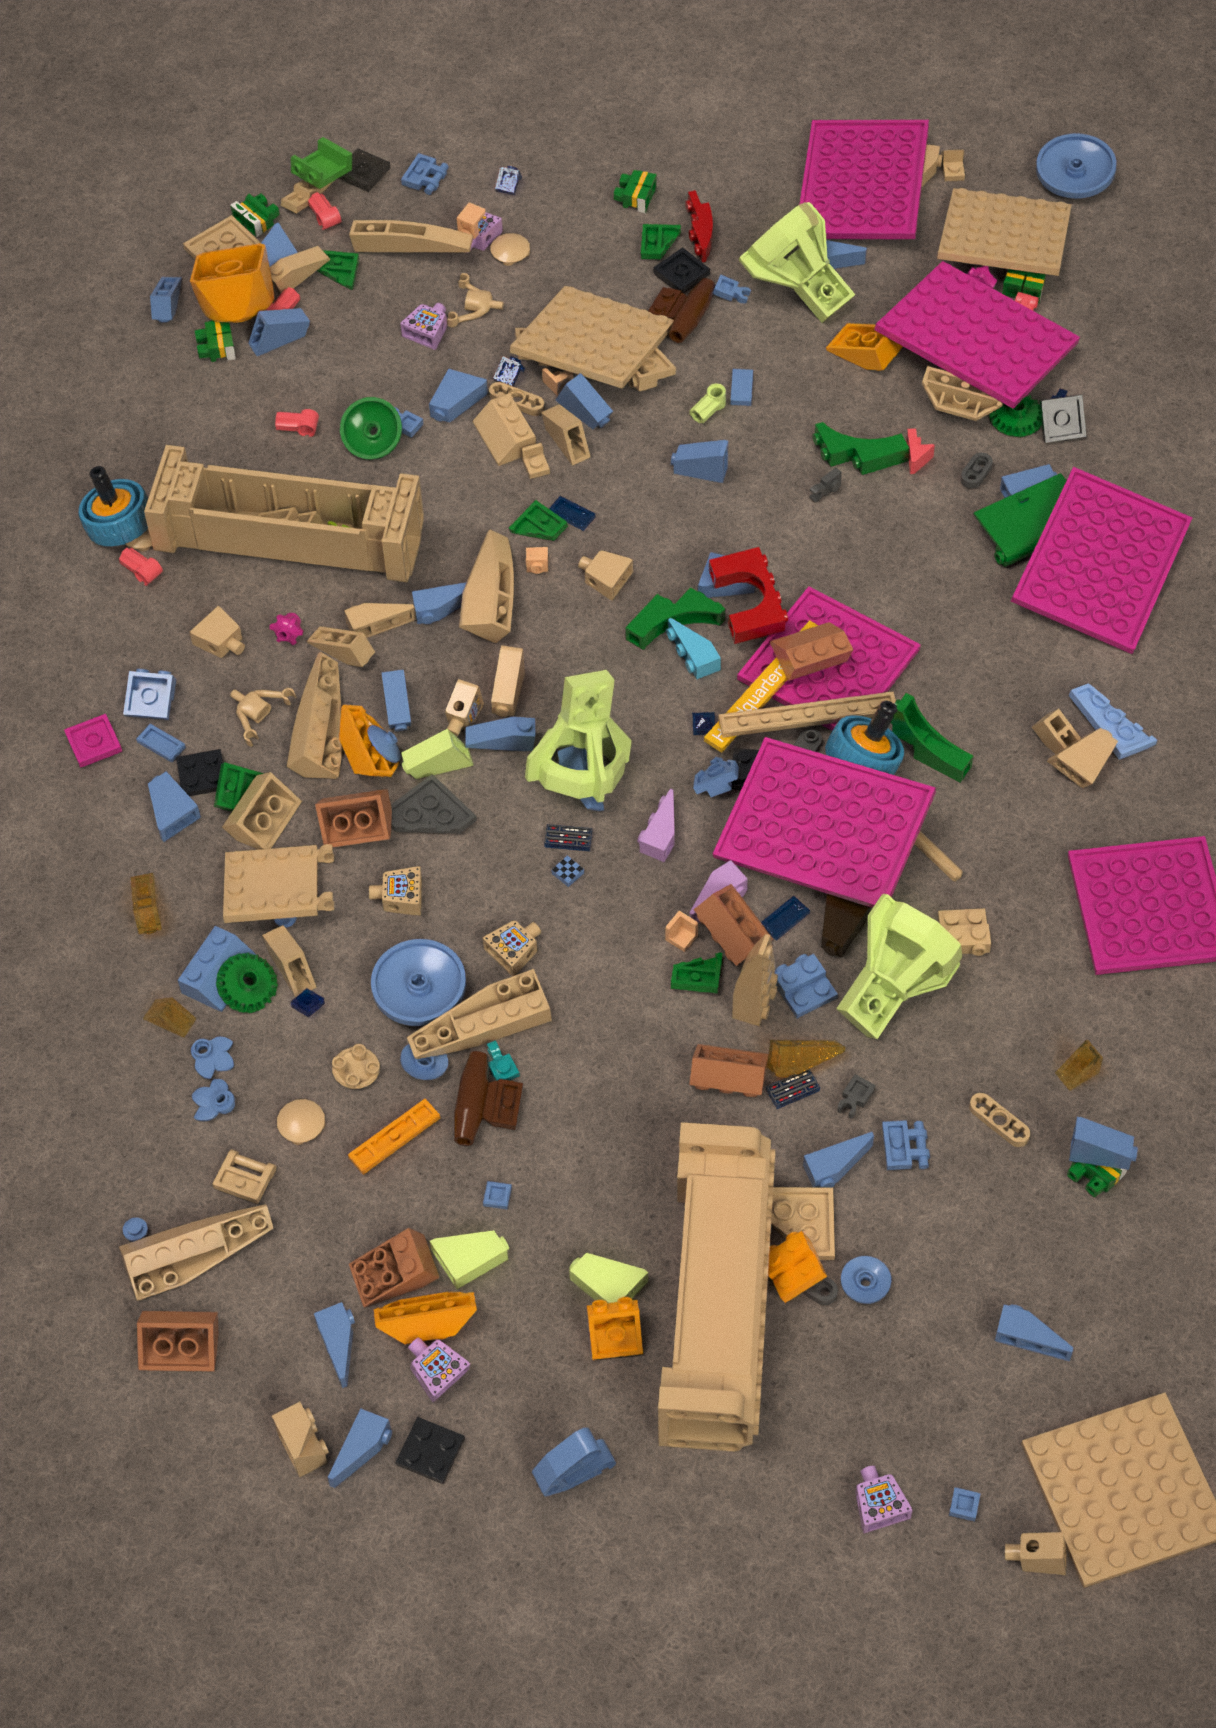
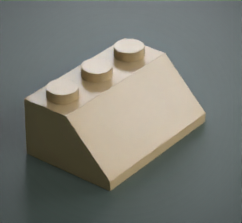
[473,393,536,466]
[222,772,302,849]

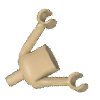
[447,273,504,327]
[230,688,297,747]

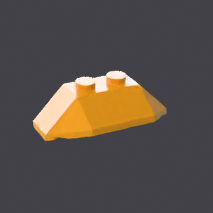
[339,705,400,777]
[374,1291,477,1344]

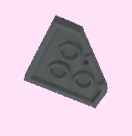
[391,774,477,834]

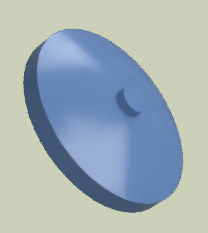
[1036,134,1116,198]
[371,939,466,1026]

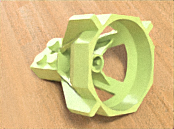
[739,202,855,323]
[525,670,632,803]
[836,894,962,1039]

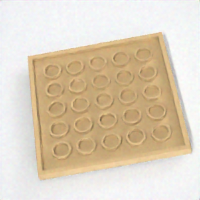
[937,188,1072,276]
[510,286,673,389]
[1021,1393,1216,1588]

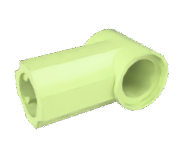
[690,383,726,423]

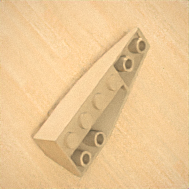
[349,220,473,252]
[459,530,514,643]
[287,652,343,779]
[732,934,778,1026]
[407,969,552,1059]
[119,1204,273,1301]

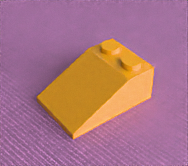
[826,323,903,371]

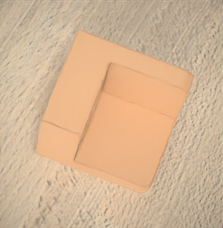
[457,202,486,239]
[542,367,574,396]
[665,911,698,952]

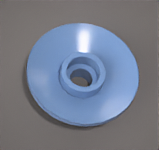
[367,725,401,763]
[400,1044,448,1080]
[841,1256,891,1304]

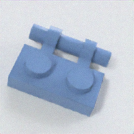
[401,153,449,195]
[882,1120,930,1170]

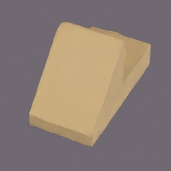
[941,150,965,181]

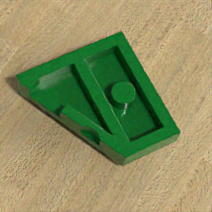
[509,500,568,541]
[671,952,723,993]

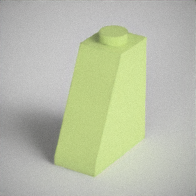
[401,729,473,779]
[430,1231,509,1289]
[569,1253,648,1303]

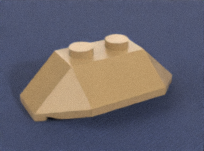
[922,366,1003,421]

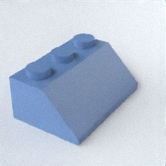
[178,926,257,1012]

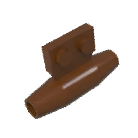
[648,278,716,343]
[454,1051,523,1146]

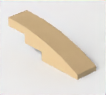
[281,180,335,214]

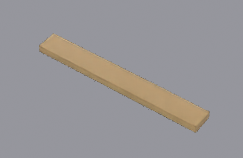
[718,692,896,738]

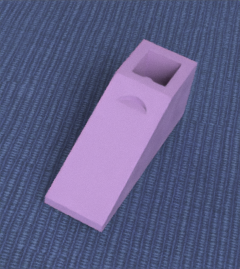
[637,789,674,862]
[690,860,748,923]

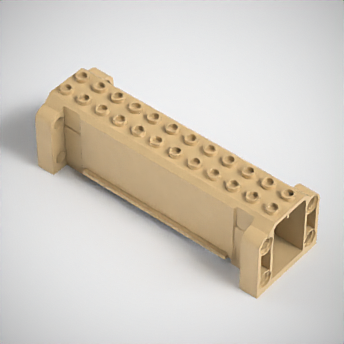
[144,445,424,582]
[658,1122,775,1452]

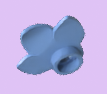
[191,1036,234,1079]
[192,1079,235,1121]

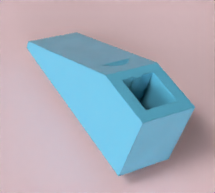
[666,618,721,679]

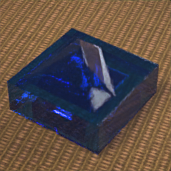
[692,712,715,735]
[291,988,325,1017]

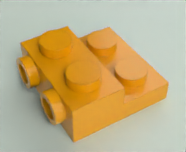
[768,1231,827,1303]
[587,1297,643,1360]

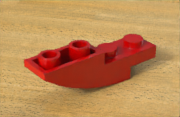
[685,190,713,263]

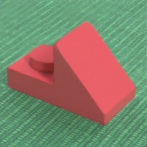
[906,429,935,474]

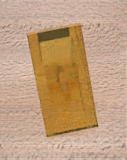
[143,997,196,1038]
[1055,1040,1103,1091]

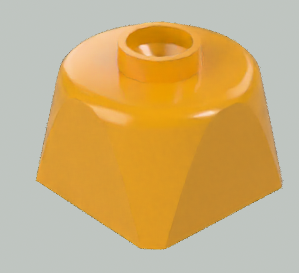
[190,243,274,323]

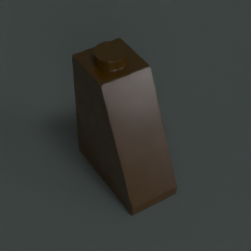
[821,894,870,958]

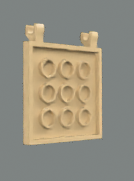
[223,844,334,923]

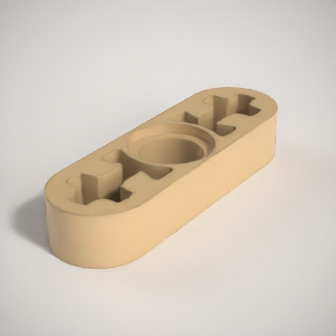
[489,382,545,416]
[969,1093,1030,1147]

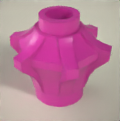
[967,265,997,288]
[269,613,303,645]

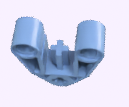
[532,1428,616,1496]

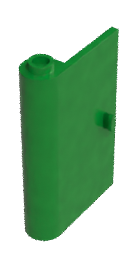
[973,473,1067,567]

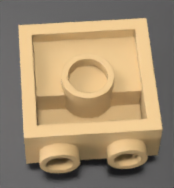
[628,348,676,391]
[938,908,991,956]

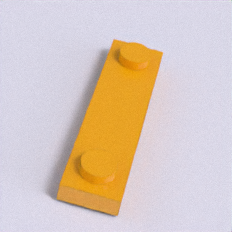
[348,1099,441,1175]

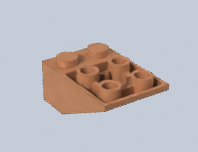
[349,1228,440,1308]

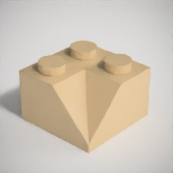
[272,1402,329,1477]

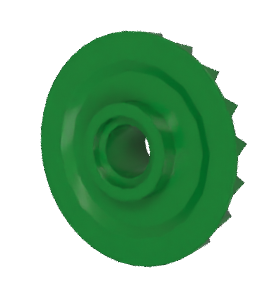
[989,395,1042,437]
[216,952,278,1013]

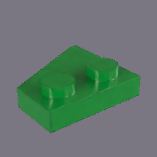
[641,224,681,259]
[317,250,359,290]
[214,762,264,812]

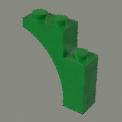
[812,422,910,475]
[625,587,726,650]
[891,693,973,783]

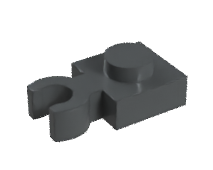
[809,468,842,502]
[837,1074,876,1119]

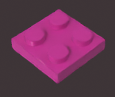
[64,714,122,768]

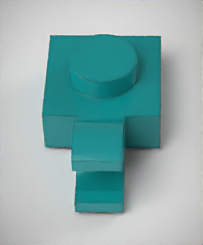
[487,1040,520,1081]

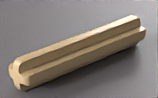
[914,831,963,881]

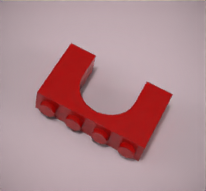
[708,547,788,644]

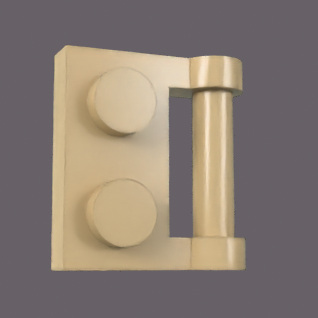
[212,1149,277,1204]

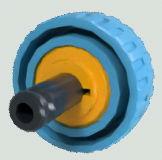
[78,466,148,546]
[825,700,904,775]

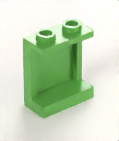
[291,137,352,189]

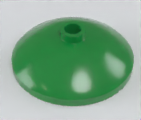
[340,397,402,460]

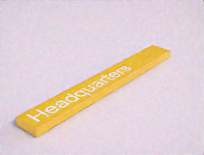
[704,620,818,753]

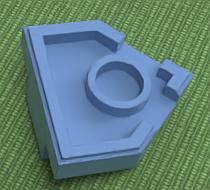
[693,757,739,797]

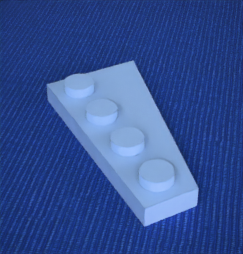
[1069,683,1158,760]

